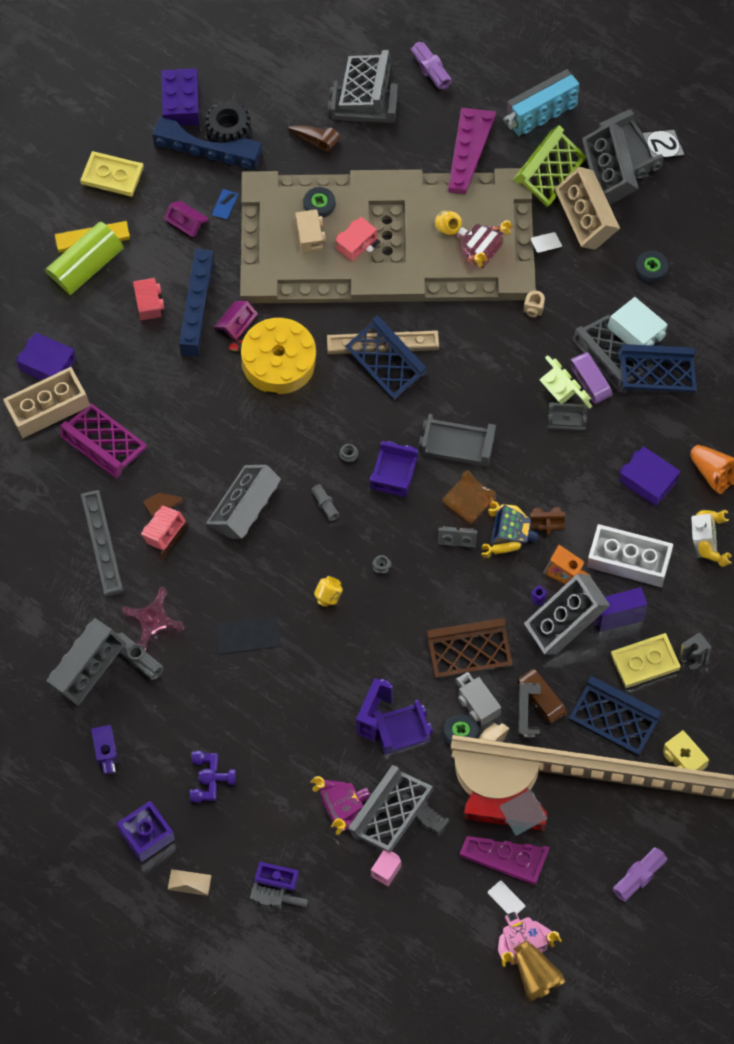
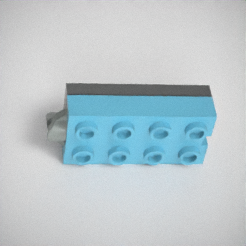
[503,69,579,136]

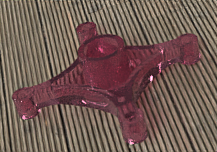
[122,587,184,649]

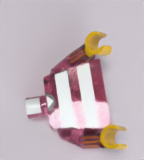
[457,220,513,269]

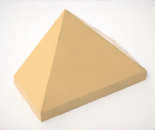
[168,869,212,896]

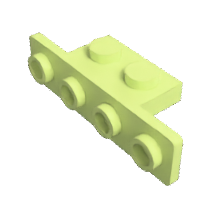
[540,356,592,409]

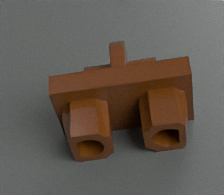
[530,507,565,536]

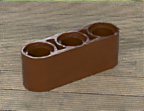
[517,669,567,724]

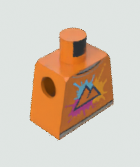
[543,545,591,584]

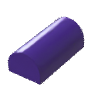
[254,861,299,892]

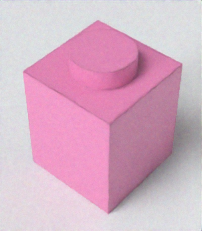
[371,850,401,886]

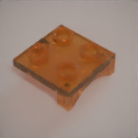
[442,470,496,524]

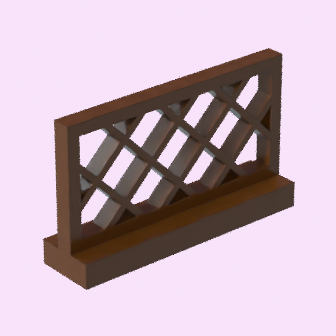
[427,618,513,679]

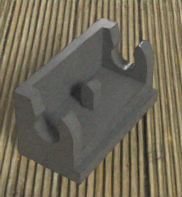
[548,403,587,431]
[679,633,712,670]

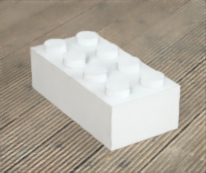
[587,524,673,587]

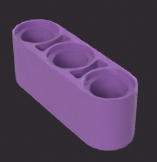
[569,352,612,404]

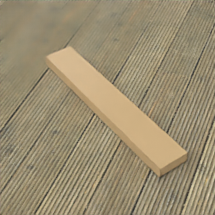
[327,331,439,354]

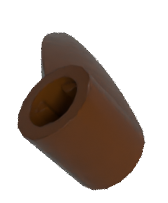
[288,126,340,152]

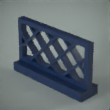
[345,315,428,400]
[618,344,697,393]
[569,676,662,756]

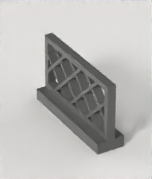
[339,50,392,113]
[572,314,654,392]
[348,765,434,853]

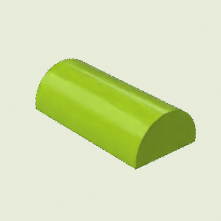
[45,222,124,295]

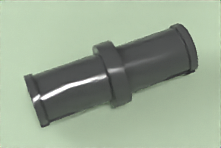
[311,484,340,521]

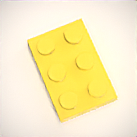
[80,151,144,197]
[611,633,681,688]

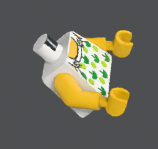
[691,510,732,567]

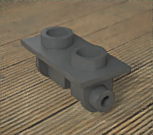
[438,526,477,548]

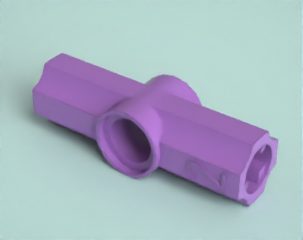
[411,42,452,90]
[613,847,667,902]

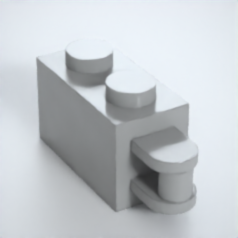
[455,672,501,727]

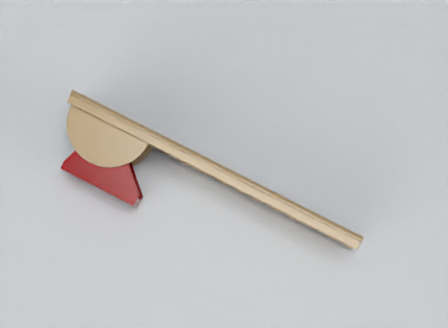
[451,735,734,831]

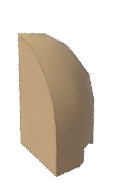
[478,723,510,742]

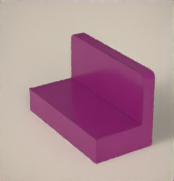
[164,201,209,237]
[214,301,258,340]

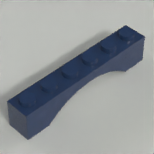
[152,117,262,170]
[179,249,214,357]

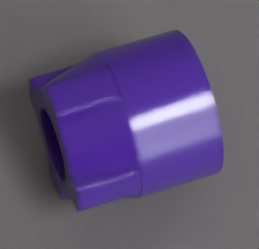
[531,585,547,606]

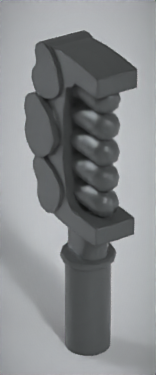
[401,793,449,835]
[250,883,308,909]

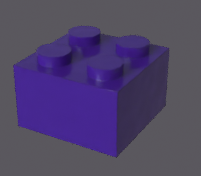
[117,801,175,862]

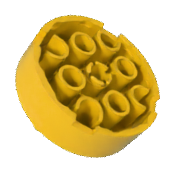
[241,318,316,394]

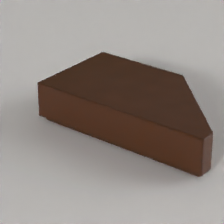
[143,493,183,518]

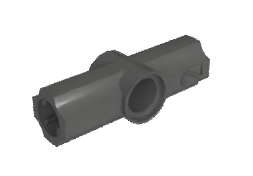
[117,632,164,680]

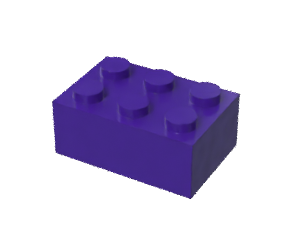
[161,68,200,126]

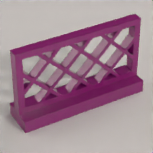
[60,403,147,479]

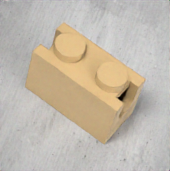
[295,209,326,253]

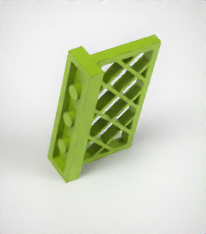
[513,125,587,207]

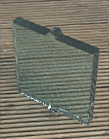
[499,789,547,836]

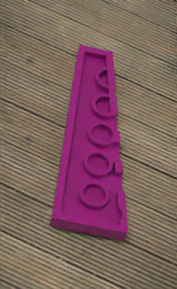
[448,108,496,194]

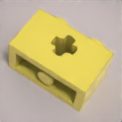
[663,731,709,771]

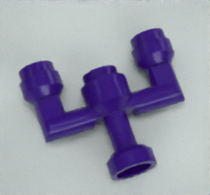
[190,751,236,803]

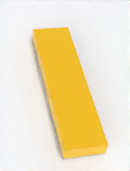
[55,221,130,253]

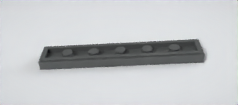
[81,490,124,597]

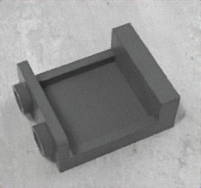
[518,682,541,737]

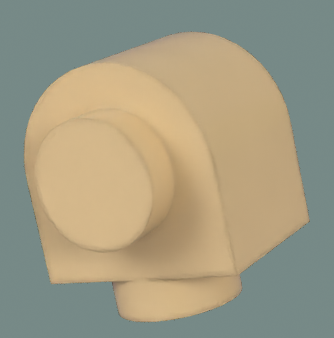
[524,291,545,317]

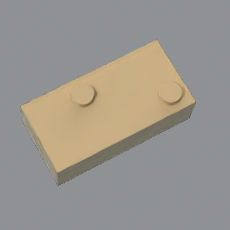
[555,167,620,250]
[3,367,90,439]

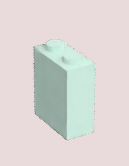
[607,297,668,346]

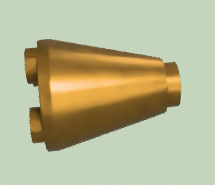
[513,940,566,1001]

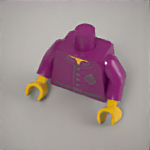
[311,776,370,835]

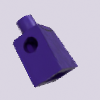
[91,725,118,775]

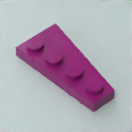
[459,836,550,885]

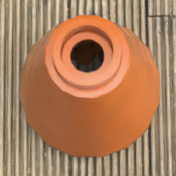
[690,445,734,494]

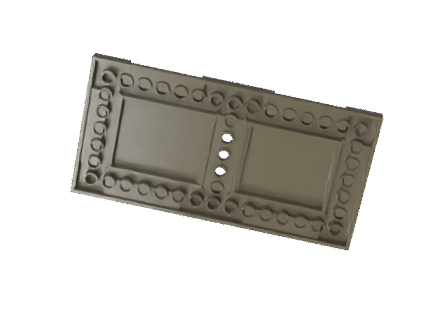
[240,168,536,303]

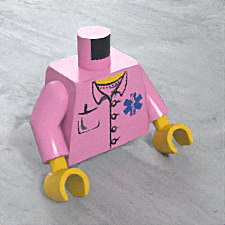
[498,912,562,967]

